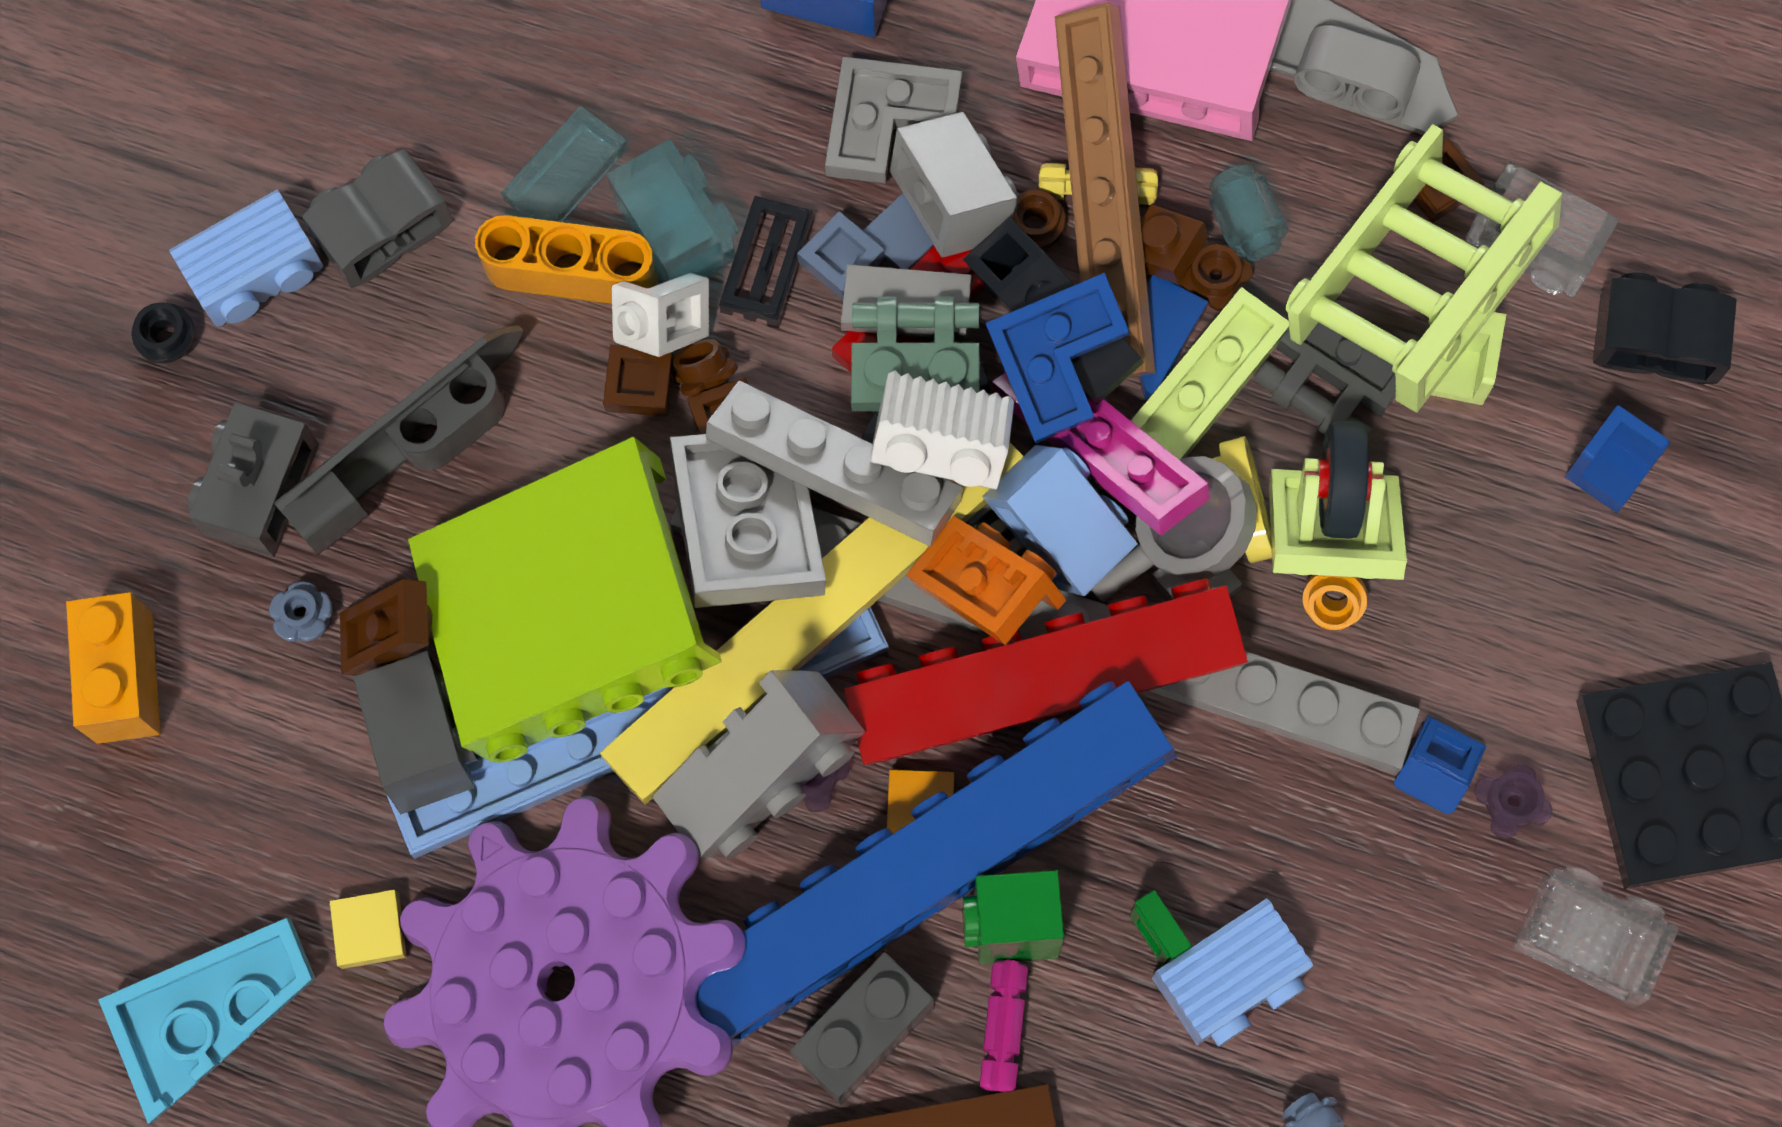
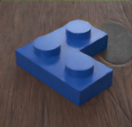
[986,273,1130,443]

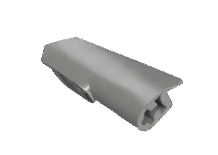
[1270,0,1458,135]

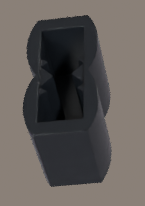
[1593,272,1737,384]

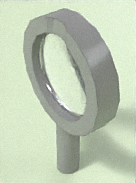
[1092,456,1257,602]

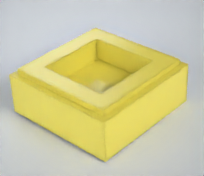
[330,890,407,969]

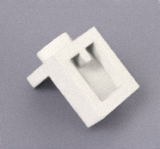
[612,273,709,357]

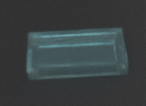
[501,106,628,222]

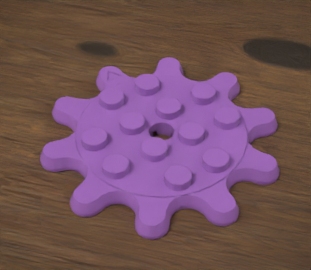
[384,796,746,1127]

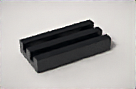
[719,196,814,328]

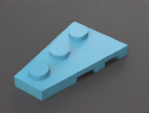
[98,918,316,1124]

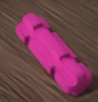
[980,960,1028,1093]

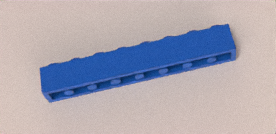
[696,681,1178,1046]

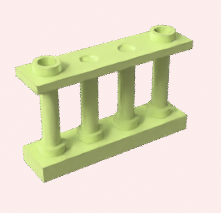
[1286,124,1562,413]

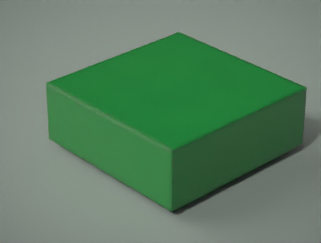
[1130,890,1192,967]

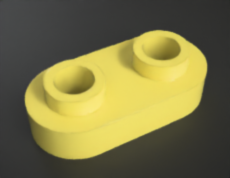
[1211,436,1272,564]

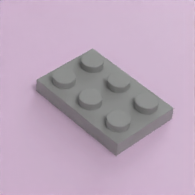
[670,434,826,608]

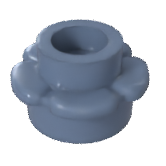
[269,581,333,642]
[1282,1093,1345,1127]

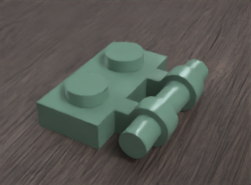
[851,296,979,411]

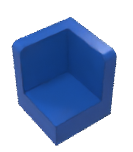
[1565,405,1670,513]

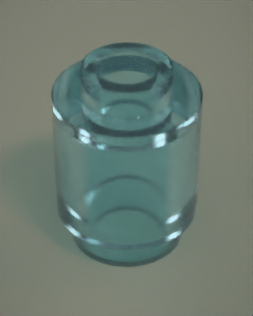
[1209,164,1289,261]

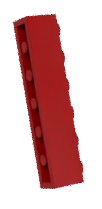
[844,578,1248,766]

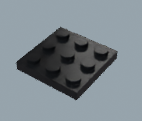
[1576,662,1782,889]

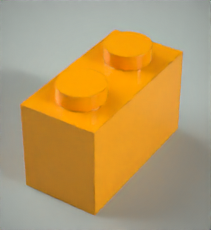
[66,592,161,744]

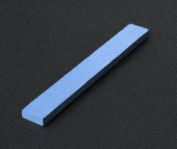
[387,607,889,859]

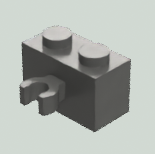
[187,402,319,557]

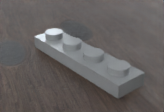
[706,381,963,547]

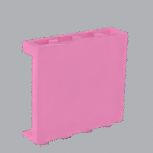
[1016,0,1292,141]

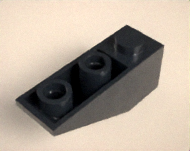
[963,217,1144,405]

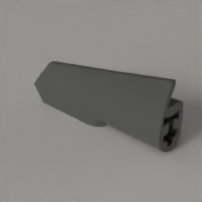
[274,325,524,555]

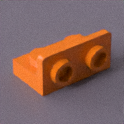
[906,516,1066,645]

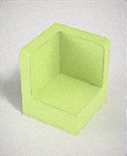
[1431,312,1507,405]

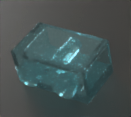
[606,139,739,282]

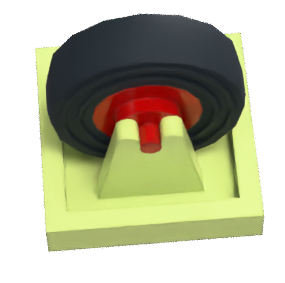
[1269,421,1407,580]

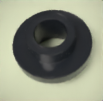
[131,303,195,364]

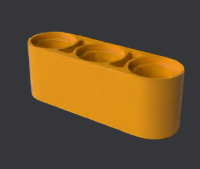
[475,215,658,304]

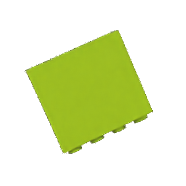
[408,437,722,763]

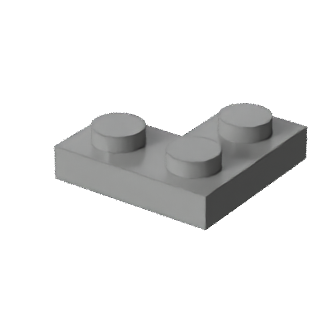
[825,57,962,184]

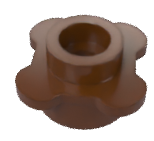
[1179,241,1253,311]
[672,339,738,396]

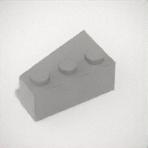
[652,670,865,859]

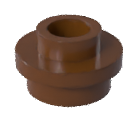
[1012,190,1065,249]

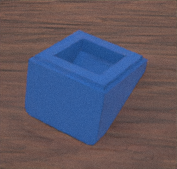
[1394,716,1487,814]

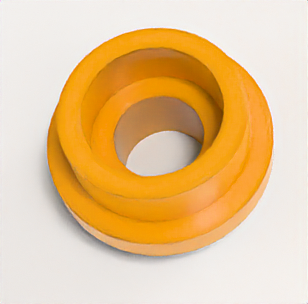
[1302,575,1368,630]

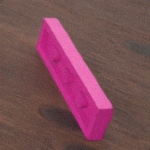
[992,372,1210,536]

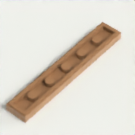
[1054,2,1155,378]

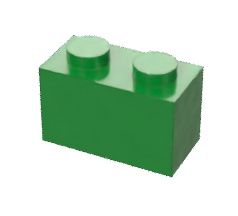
[962,870,1064,965]

